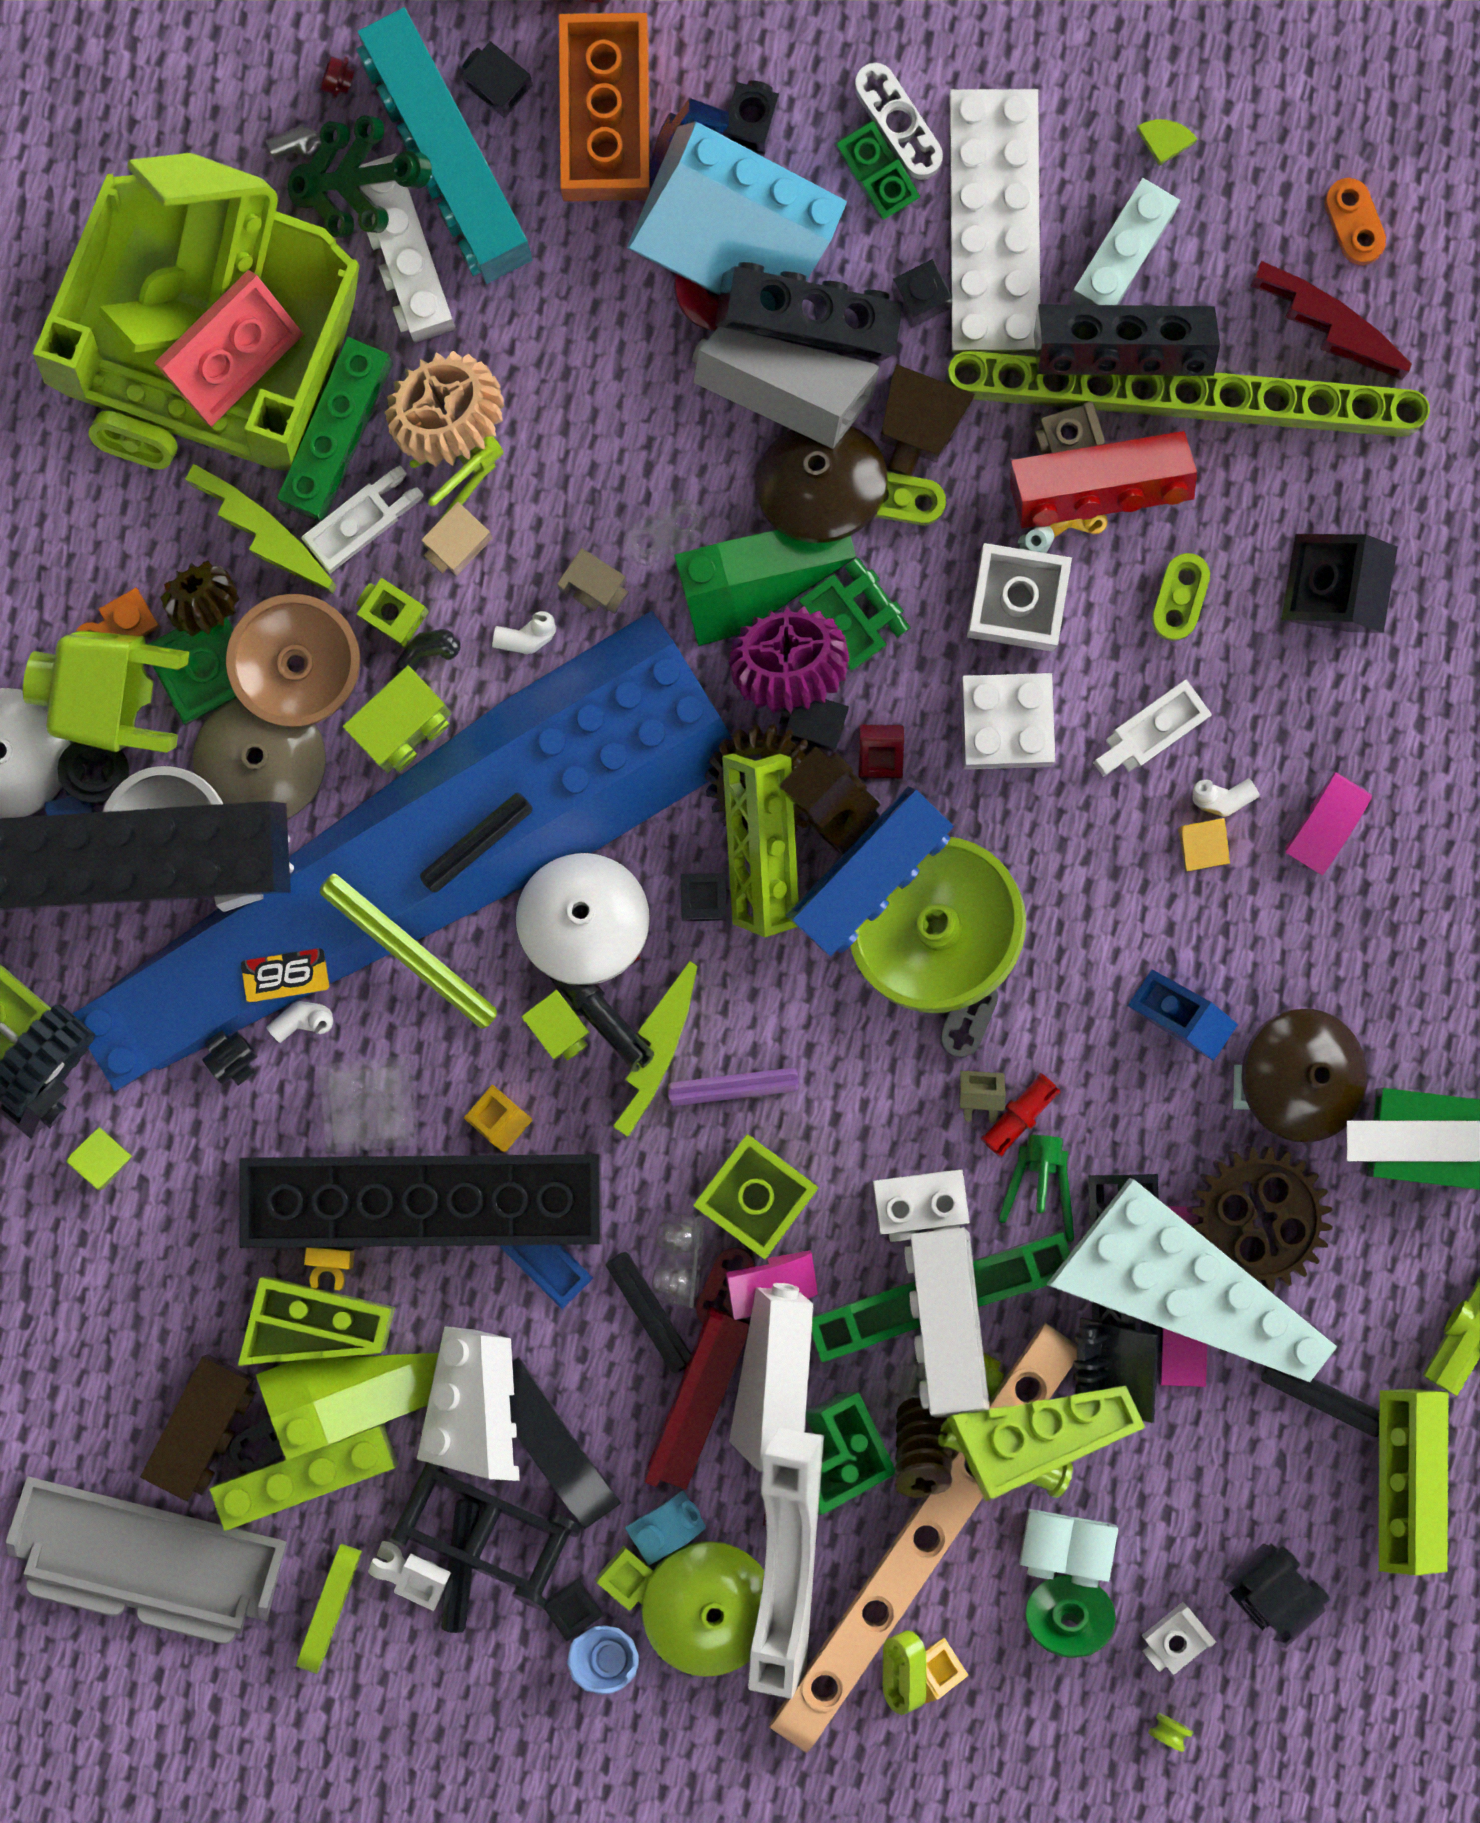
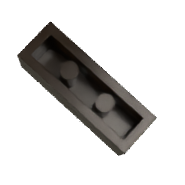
[140,1354,257,1502]

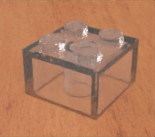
[318,1056,420,1154]

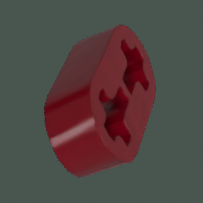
[696,1247,754,1323]

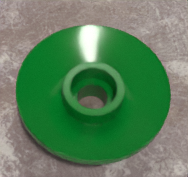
[1026,1575,1116,1658]

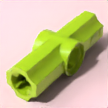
[1422,1277,1480,1396]

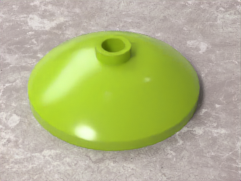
[641,1541,765,1677]

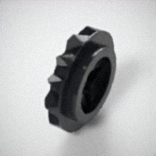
[57,742,129,806]

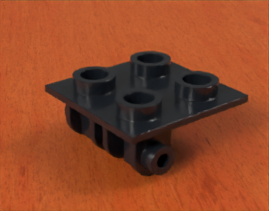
[1073,1317,1158,1423]

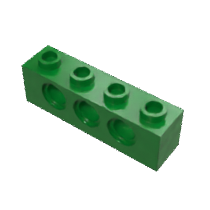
[277,337,393,522]

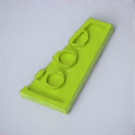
[947,1386,1145,1502]

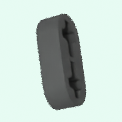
[940,989,998,1058]

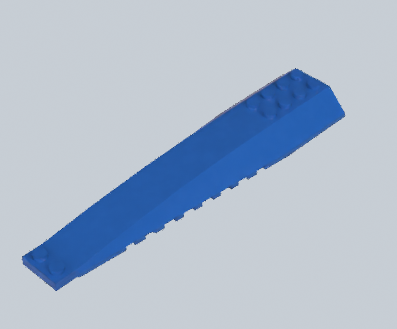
[72,611,732,1092]

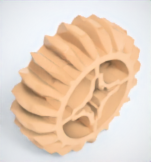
[385,351,505,467]

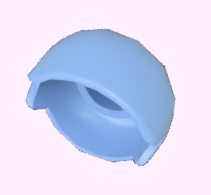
[567,1625,639,1695]

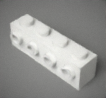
[359,153,456,343]
[905,1228,989,1418]

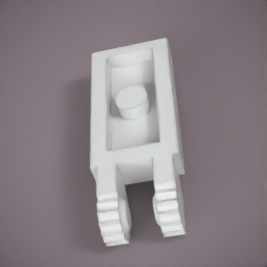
[301,466,424,574]

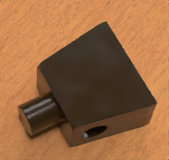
[880,364,975,476]

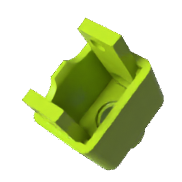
[23,631,189,753]

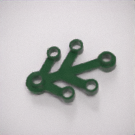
[287,115,432,238]

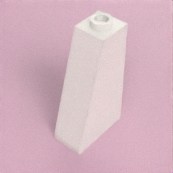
[729,1283,813,1472]

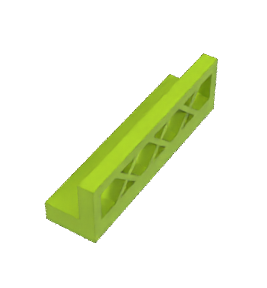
[722,753,799,938]

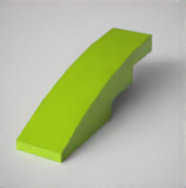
[185,464,337,594]
[613,961,698,1137]

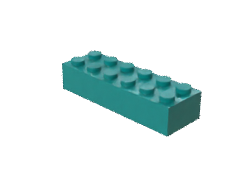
[356,7,533,284]

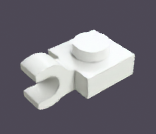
[368,1541,451,1611]

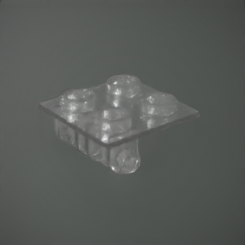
[652,1212,705,1308]

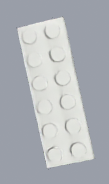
[950,89,1040,353]

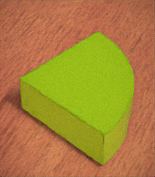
[1136,119,1198,166]

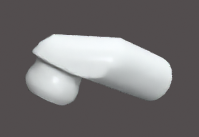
[492,611,556,654]

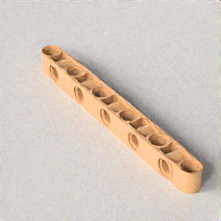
[769,1322,1077,1753]

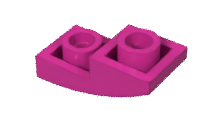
[1285,772,1372,876]
[725,1250,818,1320]

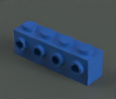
[786,786,954,957]

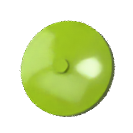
[850,837,1026,1013]

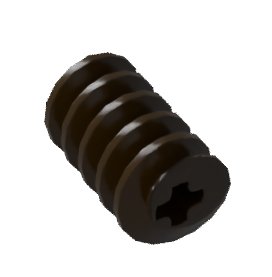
[895,1397,953,1498]

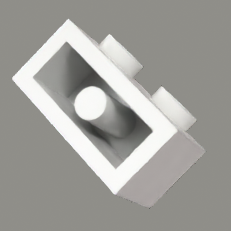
[872,1169,970,1242]

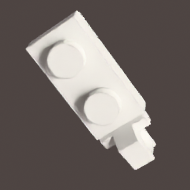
[1093,680,1212,777]

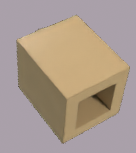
[422,502,493,576]

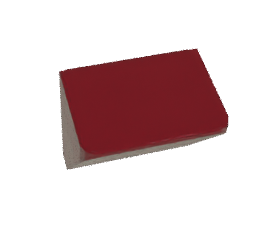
[859,724,904,778]

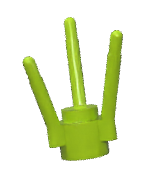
[409,437,504,520]

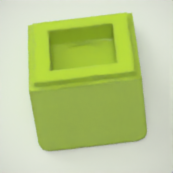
[65,1127,133,1190]

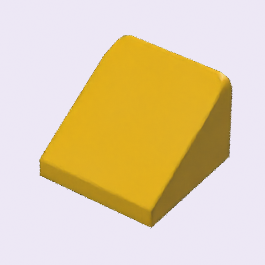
[1178,818,1230,872]
[464,1084,532,1152]
[924,1638,969,1704]

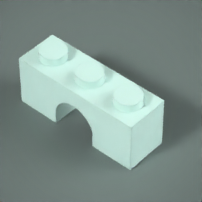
[1070,178,1181,305]

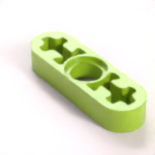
[296,1543,362,1674]

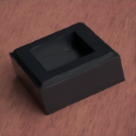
[545,1577,604,1642]

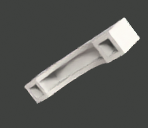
[748,1427,823,1699]

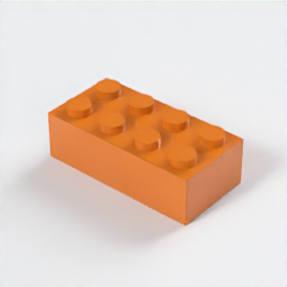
[559,13,651,202]

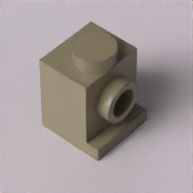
[1034,401,1106,455]
[557,547,629,614]

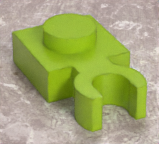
[594,1545,653,1611]

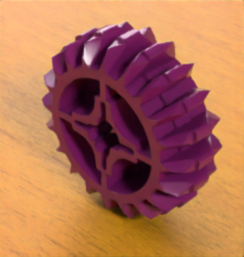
[728,606,849,714]

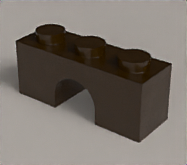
[778,746,881,855]

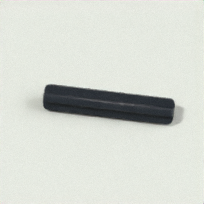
[420,793,533,893]
[606,1251,691,1373]
[1260,1366,1379,1437]
[441,1499,480,1633]

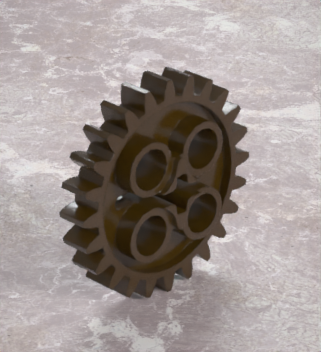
[1187,1146,1333,1291]

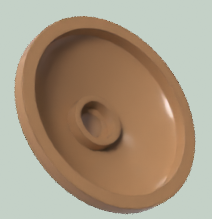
[226,594,360,727]

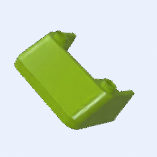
[99,153,278,353]

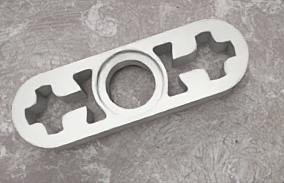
[855,63,943,180]

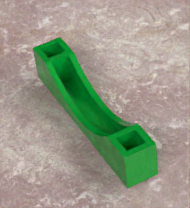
[811,1231,1070,1363]

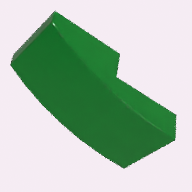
[833,121,920,220]

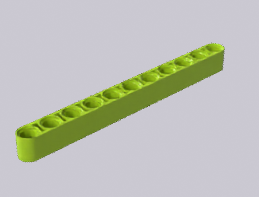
[946,351,1430,437]

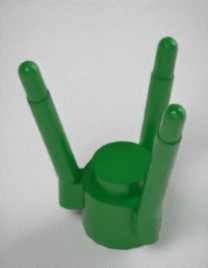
[998,1135,1074,1242]

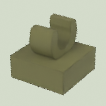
[959,1071,1006,1123]

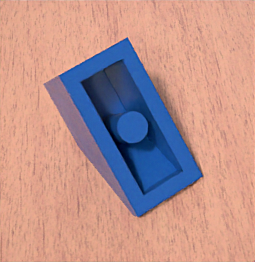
[1127,969,1238,1061]

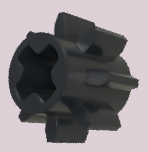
[202,1030,258,1086]

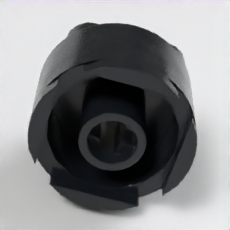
[1223,1543,1330,1648]

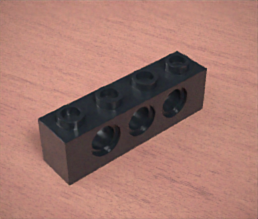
[715,262,903,361]
[1033,304,1220,376]

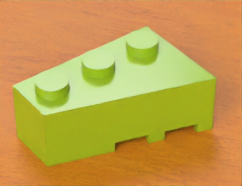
[238,1276,396,1366]

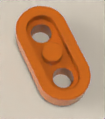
[1325,178,1386,265]

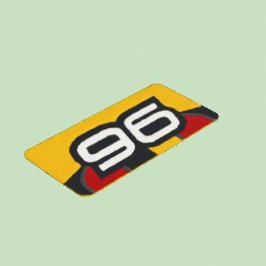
[241,948,329,1002]

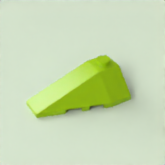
[256,1353,439,1461]

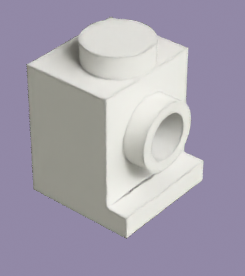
[1142,1602,1216,1675]

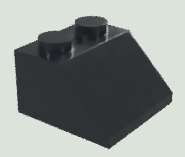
[1281,534,1398,633]

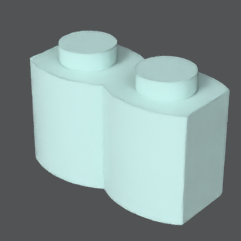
[1019,1509,1118,1588]

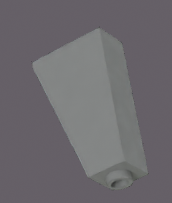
[692,327,879,449]

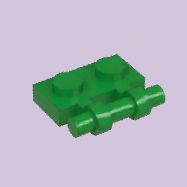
[798,557,911,672]

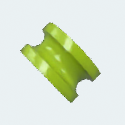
[1148,1712,1194,1752]

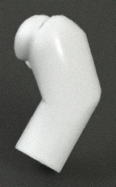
[1193,778,1260,817]
[266,1001,333,1043]

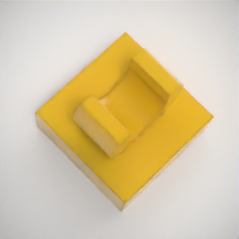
[304,1247,355,1291]

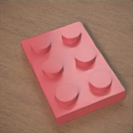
[154,270,304,427]

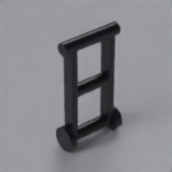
[390,1462,582,1610]

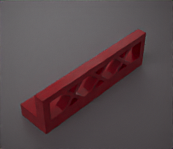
[644,1306,750,1490]

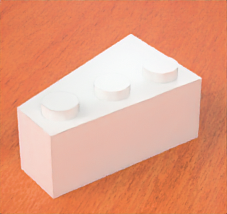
[417,1326,519,1481]

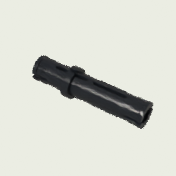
[550,977,654,1072]

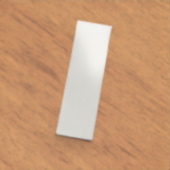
[1347,1121,1480,1161]

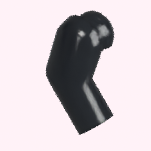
[395,629,461,672]

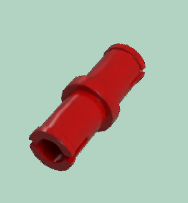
[980,1073,1061,1157]

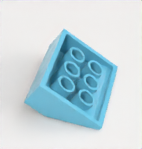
[627,122,847,311]

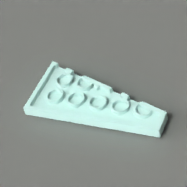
[1047,1178,1337,1382]

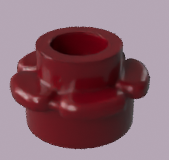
[320,56,355,99]

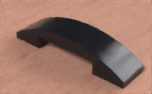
[509,1357,621,1529]

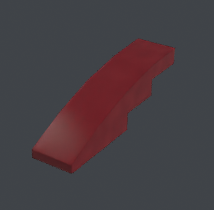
[1250,261,1412,380]

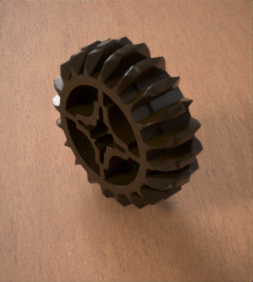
[705,723,809,834]

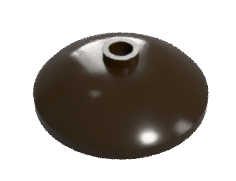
[755,426,888,543]
[1242,1009,1367,1142]

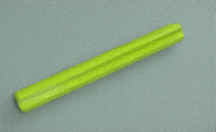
[319,874,497,1029]

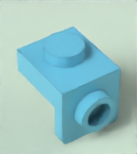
[625,1491,706,1566]

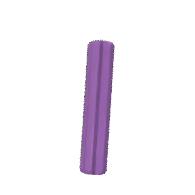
[667,1068,799,1106]

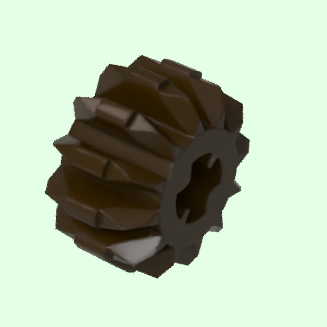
[160,561,240,637]

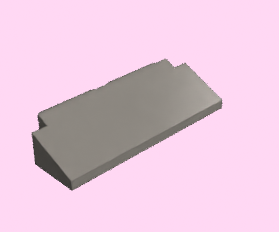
[5,1476,287,1644]

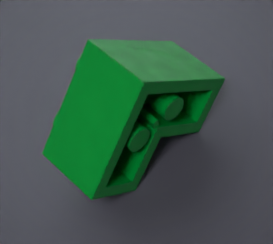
[805,1392,895,1515]

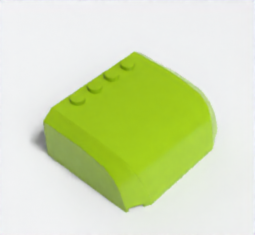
[33,173,359,471]

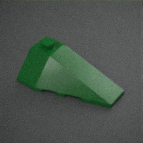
[674,530,856,646]

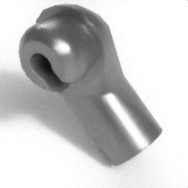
[266,126,322,161]

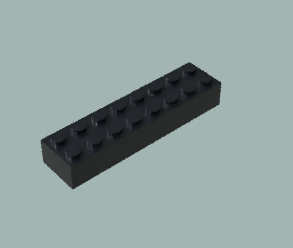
[0,801,291,910]
[239,1154,602,1248]

